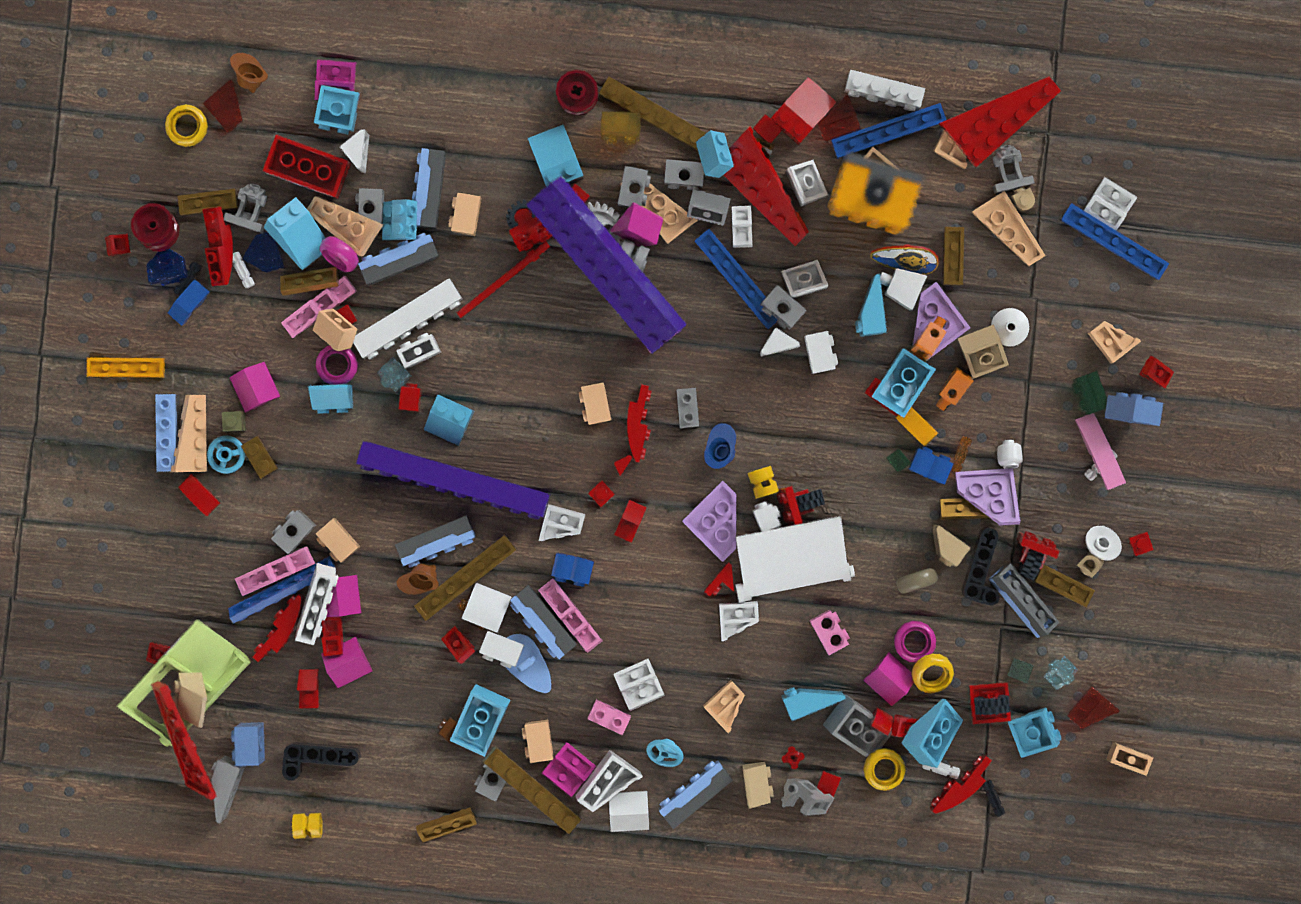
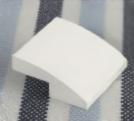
[1083,177,1137,231]
[461,583,512,632]
[614,659,665,711]

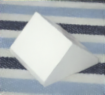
[340,129,369,173]
[786,160,828,207]
[781,260,828,299]
[760,328,800,357]
[609,791,649,832]

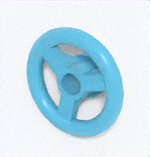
[207,436,245,474]
[646,739,684,767]

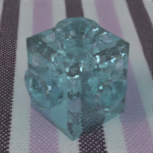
[377,357,412,392]
[1044,656,1078,690]

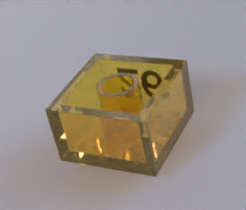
[601,111,641,144]

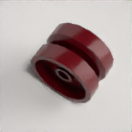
[556,70,599,116]
[131,203,180,252]

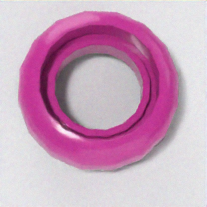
[319,236,359,272]
[316,345,358,385]
[894,621,936,663]

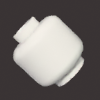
[997,440,1023,469]

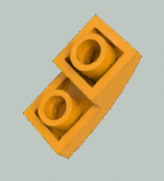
[896,407,938,446]

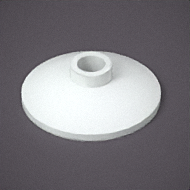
[991,308,1029,346]
[1085,526,1122,561]

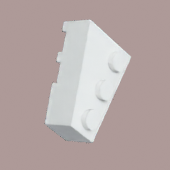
[575,750,643,812]

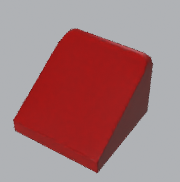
[753,114,782,143]
[105,234,131,256]
[614,455,632,476]

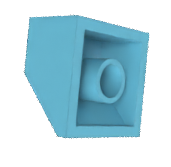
[308,384,353,414]
[424,395,474,446]

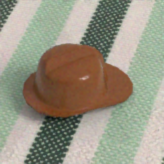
[230,53,268,93]
[397,564,439,595]

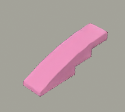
[281,276,357,338]
[1075,413,1126,490]
[235,546,315,596]
[538,579,603,653]

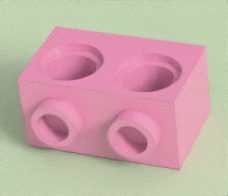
[809,609,850,655]
[588,699,631,735]

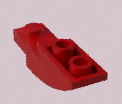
[202,206,233,286]
[627,384,652,463]
[253,594,304,662]
[930,754,992,814]

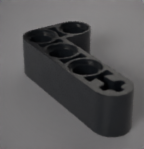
[962,527,1000,606]
[282,742,361,781]

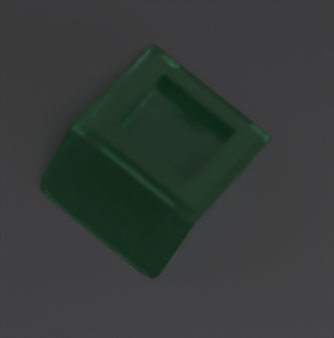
[887,449,911,472]
[1007,658,1034,683]

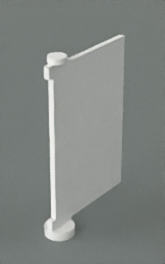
[735,517,855,603]

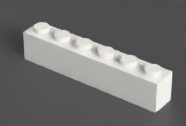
[353,279,462,360]

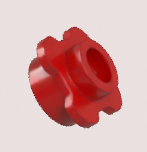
[782,746,805,769]

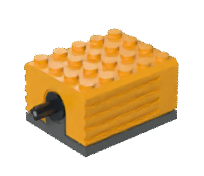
[827,153,924,235]

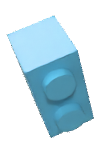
[696,130,734,178]

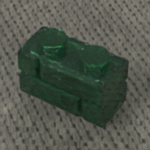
[1072,371,1107,415]

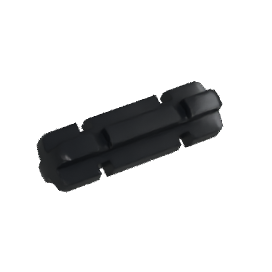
[173,261,201,296]
[982,780,1005,817]

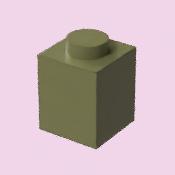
[222,411,246,432]

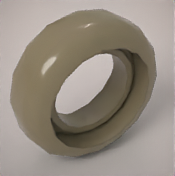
[896,568,938,594]

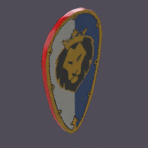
[870,244,939,275]

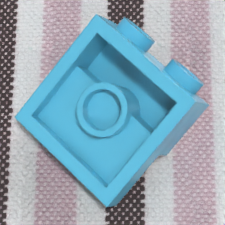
[314,85,360,135]
[382,199,417,241]
[1008,708,1061,758]

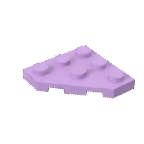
[912,282,970,359]
[955,468,1020,526]
[682,481,736,562]

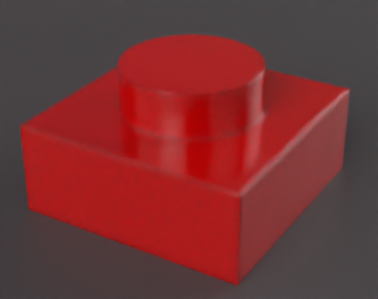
[337,304,358,324]
[588,481,615,507]
[1128,532,1154,556]

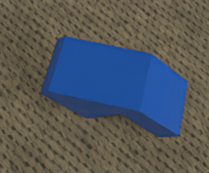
[168,280,209,326]

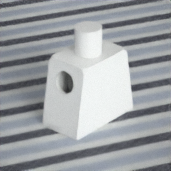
[880,269,927,311]

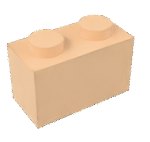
[449,193,482,236]
[313,309,357,351]
[578,382,611,425]
[316,518,360,563]
[522,720,554,763]
[1106,742,1153,776]

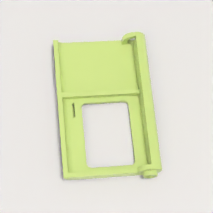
[117,620,251,747]

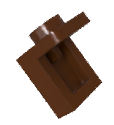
[437,718,457,744]

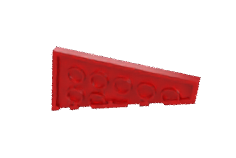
[939,76,1061,167]
[724,126,809,246]
[151,681,217,800]

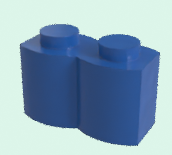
[908,447,953,485]
[551,553,594,587]

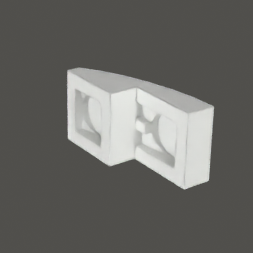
[732,206,752,248]

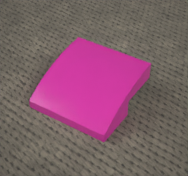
[314,59,356,100]
[541,742,596,797]

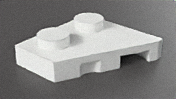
[539,504,585,541]
[719,601,759,641]

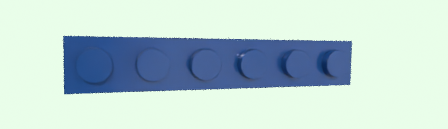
[831,103,946,159]
[1060,203,1169,280]
[694,229,777,330]
[228,556,335,624]

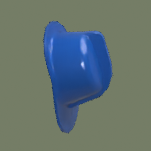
[704,423,736,469]

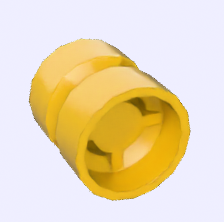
[748,466,779,499]
[292,813,323,839]

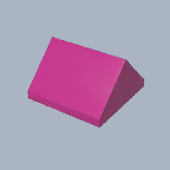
[610,202,663,247]
[229,362,281,412]
[326,575,361,617]
[321,637,373,688]
[863,652,914,706]

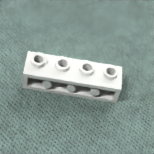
[844,70,925,111]
[295,563,338,645]

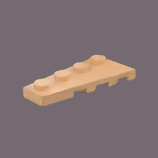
[620,183,698,244]
[971,191,1046,266]
[307,196,383,256]
[171,395,207,472]

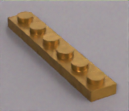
[599,77,706,151]
[414,535,517,621]
[483,746,581,834]

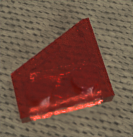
[1066,686,1120,729]

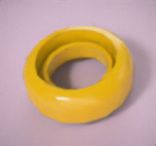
[165,104,208,147]
[912,654,954,693]
[863,748,906,791]

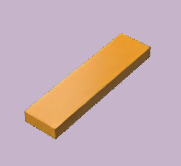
[87,357,165,378]

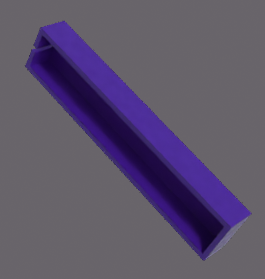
[526,176,687,353]
[356,441,551,520]

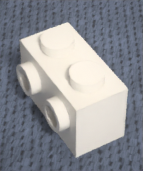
[804,331,838,374]
[396,333,441,369]
[752,501,780,532]
[479,631,524,669]

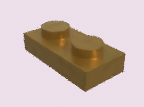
[241,436,278,479]

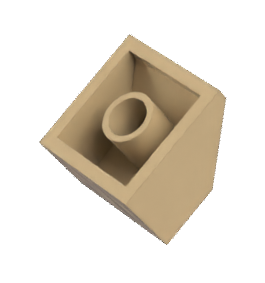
[958,324,1009,379]
[932,524,970,567]
[172,673,207,727]
[742,762,774,808]

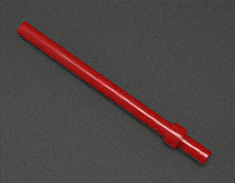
[456,241,551,318]

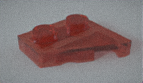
[203,79,243,133]
[818,95,861,143]

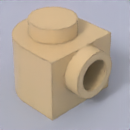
[1010,186,1035,211]
[1077,552,1104,578]

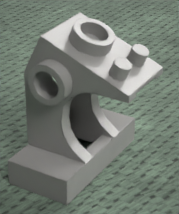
[993,145,1034,194]
[224,184,267,233]
[781,778,835,816]

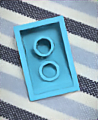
[528,125,584,186]
[264,197,325,270]
[855,274,887,337]
[872,348,936,418]
[450,684,510,757]
[781,687,846,721]
[902,699,963,768]

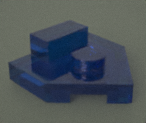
[242,232,285,273]
[146,249,188,286]

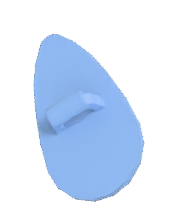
[506,634,551,693]

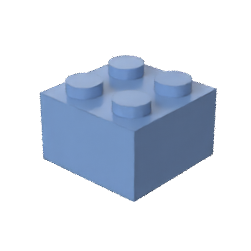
[1105,392,1163,426]
[231,722,265,766]

